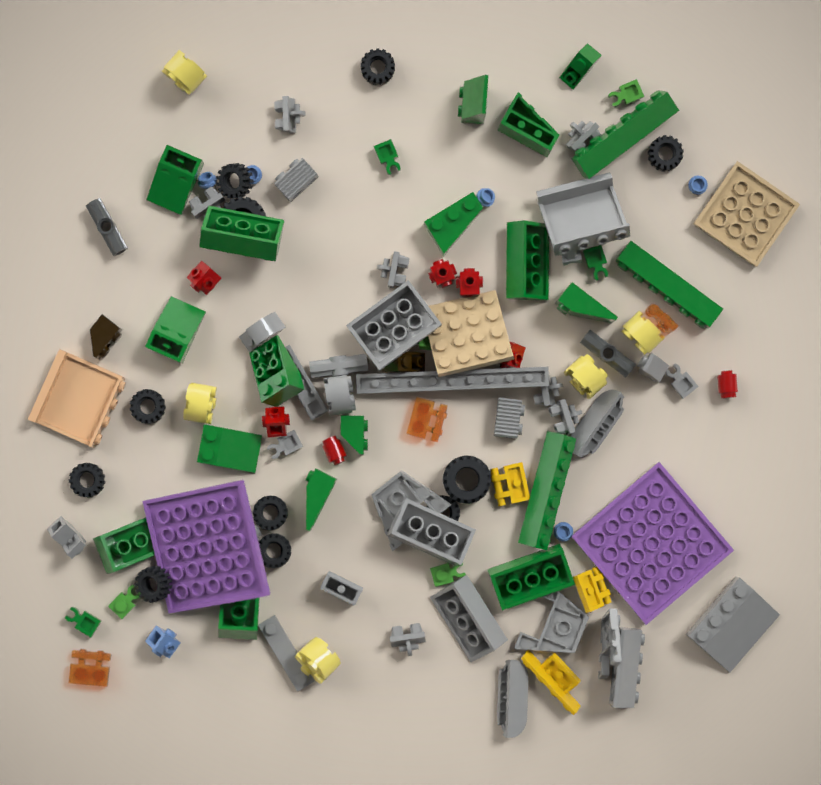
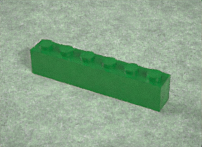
[571,90,680,179]
[615,241,723,329]
[518,431,576,550]

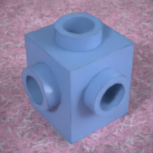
[145,625,181,659]

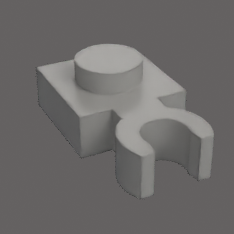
[666,363,699,399]
[267,430,303,459]

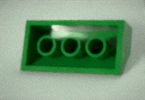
[199,206,284,262]
[506,220,549,300]
[487,544,575,611]

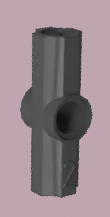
[86,198,128,256]
[580,330,636,378]

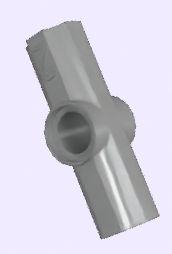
[309,354,368,378]

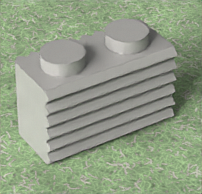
[274,158,319,202]
[494,398,525,439]
[321,571,363,605]

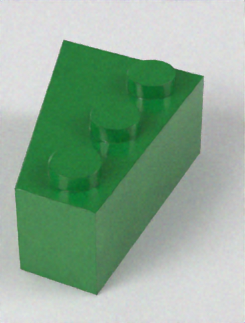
[498,92,559,158]
[424,192,483,257]

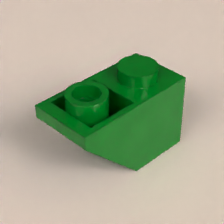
[559,43,602,90]
[341,416,368,455]

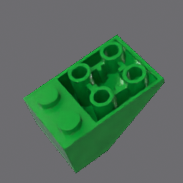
[146,145,204,215]
[145,296,206,364]
[249,335,305,407]

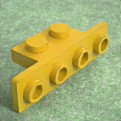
[521,650,581,715]

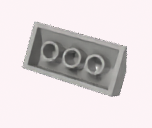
[387,498,476,567]
[430,575,508,662]
[609,627,645,708]

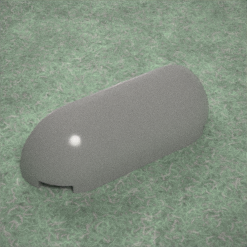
[571,390,624,457]
[497,660,528,738]

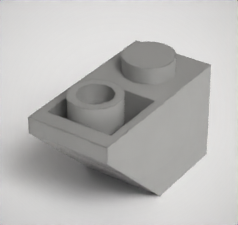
[637,353,669,383]

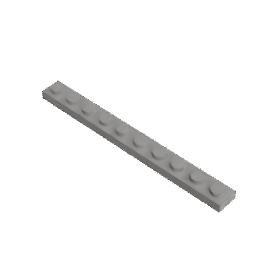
[356,366,549,394]

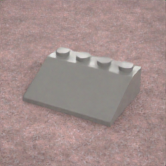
[346,280,442,371]
[686,577,780,673]

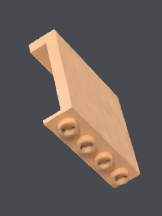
[28,349,126,448]

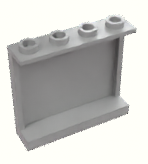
[536,172,630,256]

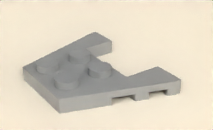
[371,471,451,551]
[514,591,589,653]
[598,608,621,679]

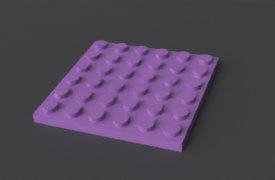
[571,462,734,625]
[142,480,271,613]

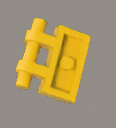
[490,462,530,506]
[573,566,612,613]

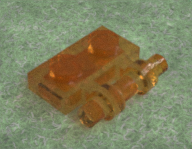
[645,304,678,334]
[406,397,448,442]
[69,649,111,687]

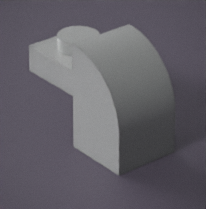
[239,312,286,352]
[47,516,86,559]

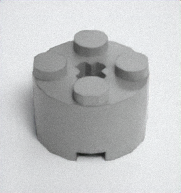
[324,375,356,416]

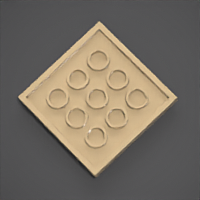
[693,161,800,267]
[428,290,514,377]

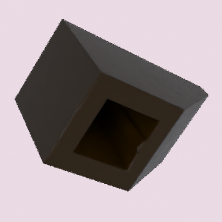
[90,314,123,359]
[382,352,425,373]

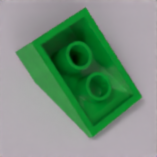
[458,75,489,124]
[555,282,618,323]
[197,424,263,473]
[305,468,337,531]
[93,517,155,574]
[218,597,260,640]

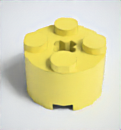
[162,50,207,95]
[621,311,665,355]
[564,354,608,399]
[183,383,217,424]
[295,637,341,684]

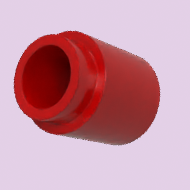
[717,370,738,398]
[322,436,347,466]

